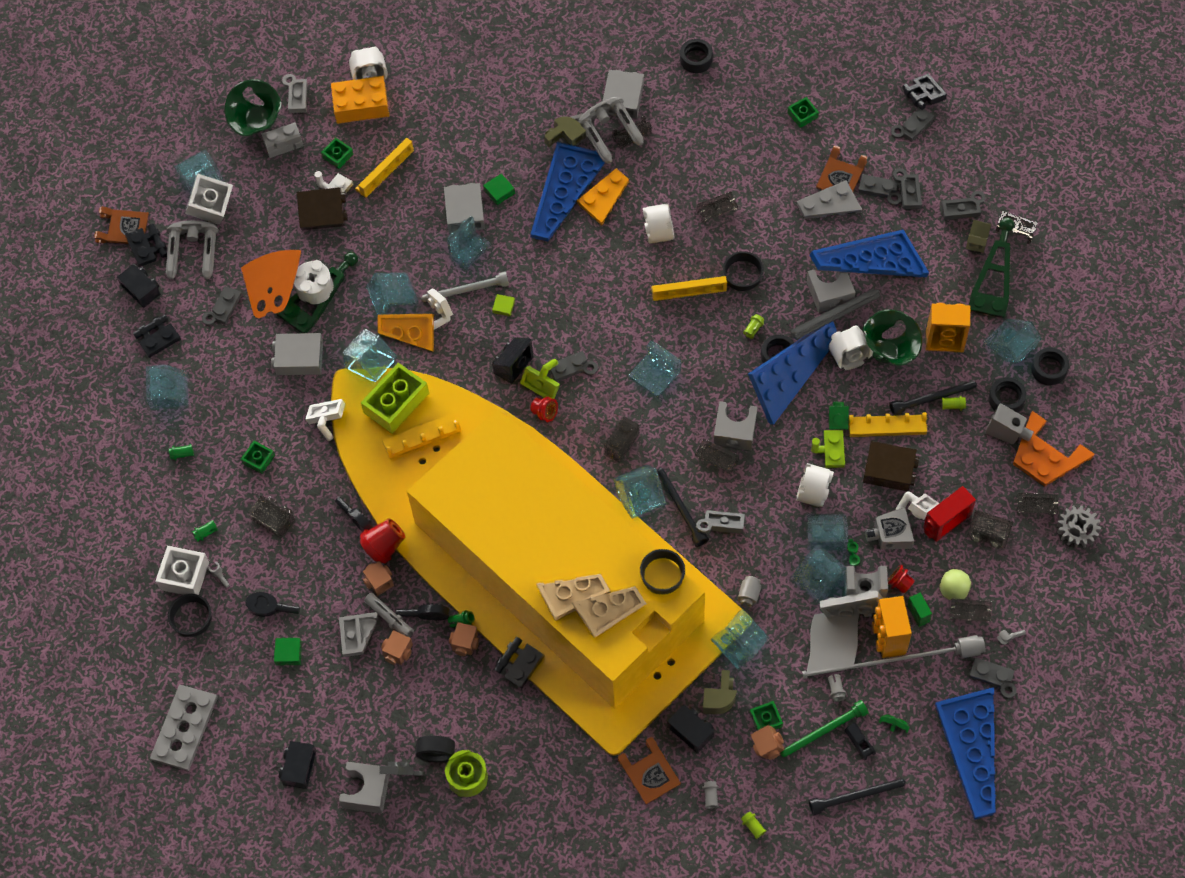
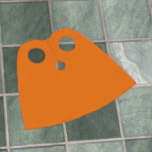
[241,250,301,318]

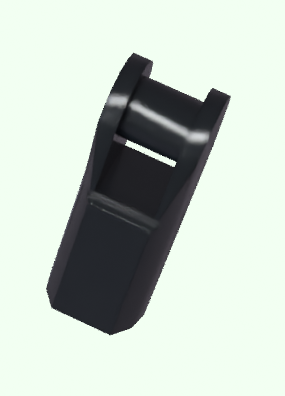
[844,723,876,761]

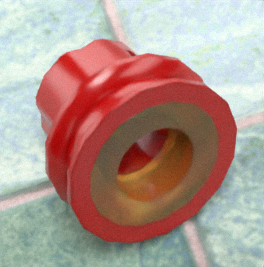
[530,397,558,422]
[888,564,915,593]

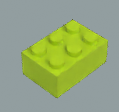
[361,362,429,434]

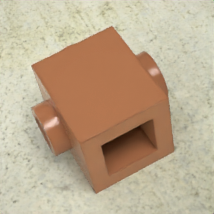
[363,561,394,596]
[449,622,479,656]
[381,630,413,665]
[751,725,784,760]

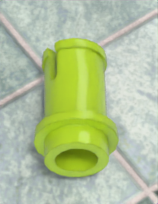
[743,314,764,339]
[942,396,966,411]
[741,812,766,839]

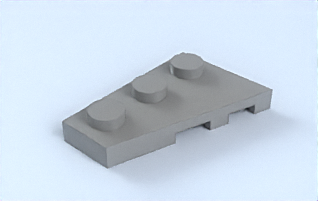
[797,180,862,219]

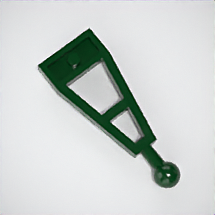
[969,217,1014,318]
[276,252,358,333]

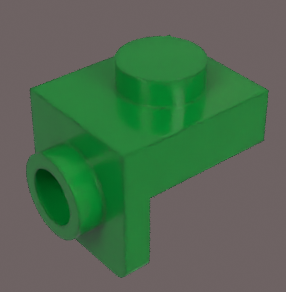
[828,401,849,429]

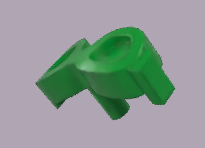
[847,539,860,568]
[879,715,910,733]

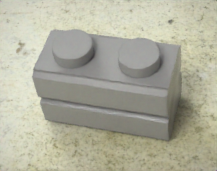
[262,122,304,158]

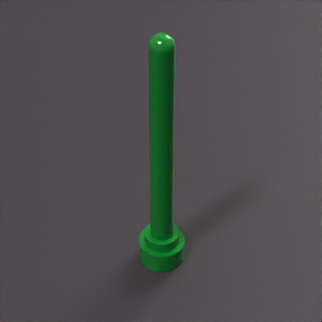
[780,700,869,757]

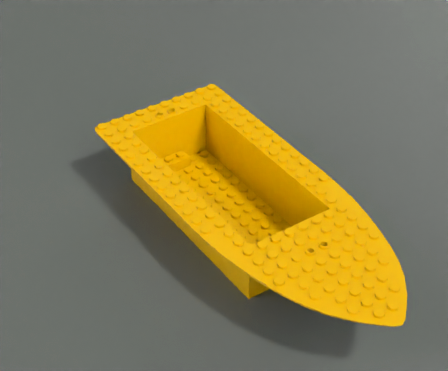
[331,367,751,756]

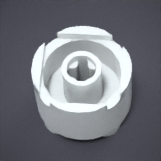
[349,47,388,80]
[643,204,674,244]
[294,260,333,304]
[829,326,873,370]
[796,463,834,507]

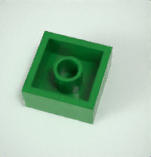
[787,97,819,128]
[321,137,354,169]
[483,173,515,205]
[241,441,275,474]
[907,592,932,627]
[274,638,302,665]
[750,701,783,731]

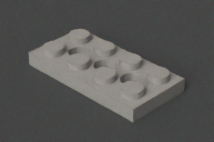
[150,684,218,771]

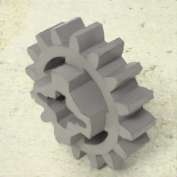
[1057,506,1101,548]

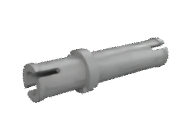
[364,592,414,638]

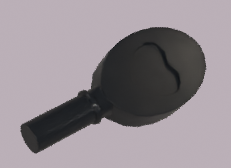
[335,497,373,532]
[245,592,300,617]
[396,603,450,621]

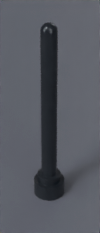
[889,381,977,416]
[657,468,709,547]
[809,779,906,816]

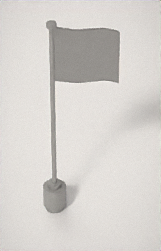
[802,613,986,679]

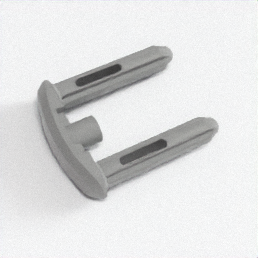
[579,97,644,164]
[166,220,219,280]

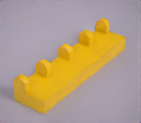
[355,138,414,198]
[651,276,727,301]
[848,412,927,437]
[382,413,461,458]

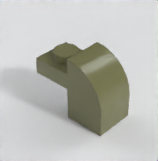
[544,116,586,148]
[966,220,992,253]
[703,670,737,714]

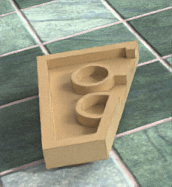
[536,574,610,621]
[572,586,647,638]

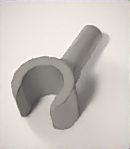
[208,562,230,588]
[997,630,1026,645]

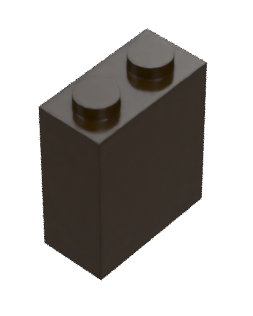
[296,187,348,231]
[863,441,919,492]

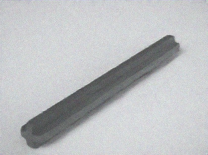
[790,288,880,340]

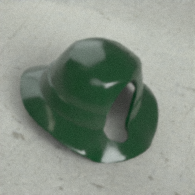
[225,79,281,136]
[863,309,922,366]

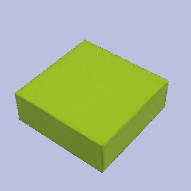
[492,294,515,317]

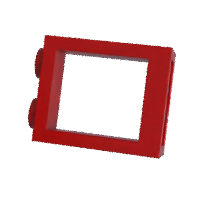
[923,486,976,542]

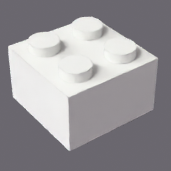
[185,174,233,225]
[156,546,209,595]

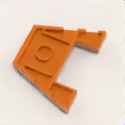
[1013,411,1094,487]

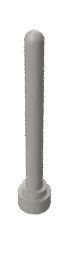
[421,271,509,302]

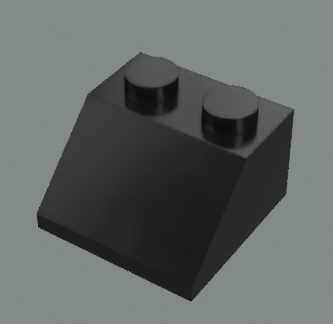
[492,337,534,384]

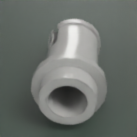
[828,674,846,702]
[702,781,719,809]

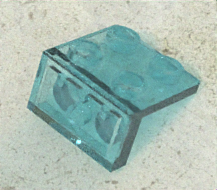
[447,216,490,270]
[366,273,418,315]
[629,340,681,397]
[711,609,769,669]

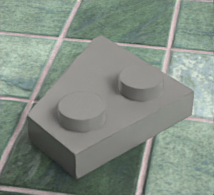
[339,612,378,657]

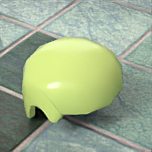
[940,569,971,601]

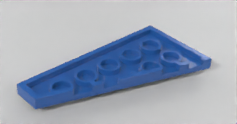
[530,142,605,242]
[809,230,929,277]
[748,322,837,425]
[935,687,995,820]

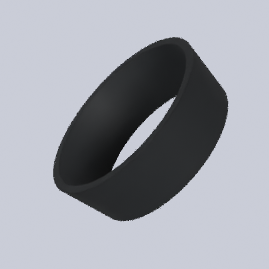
[723,251,764,291]
[640,549,685,594]
[168,594,212,637]

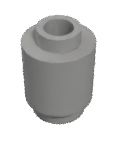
[737,576,761,607]

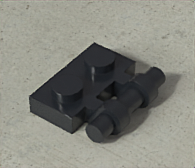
[902,73,947,110]
[125,224,167,267]
[133,314,181,358]
[493,636,544,689]

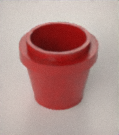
[360,518,406,564]

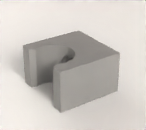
[807,270,855,313]
[713,401,758,451]
[844,566,888,599]
[339,762,390,814]

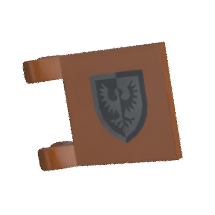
[816,146,867,192]
[94,206,149,244]
[618,737,681,805]

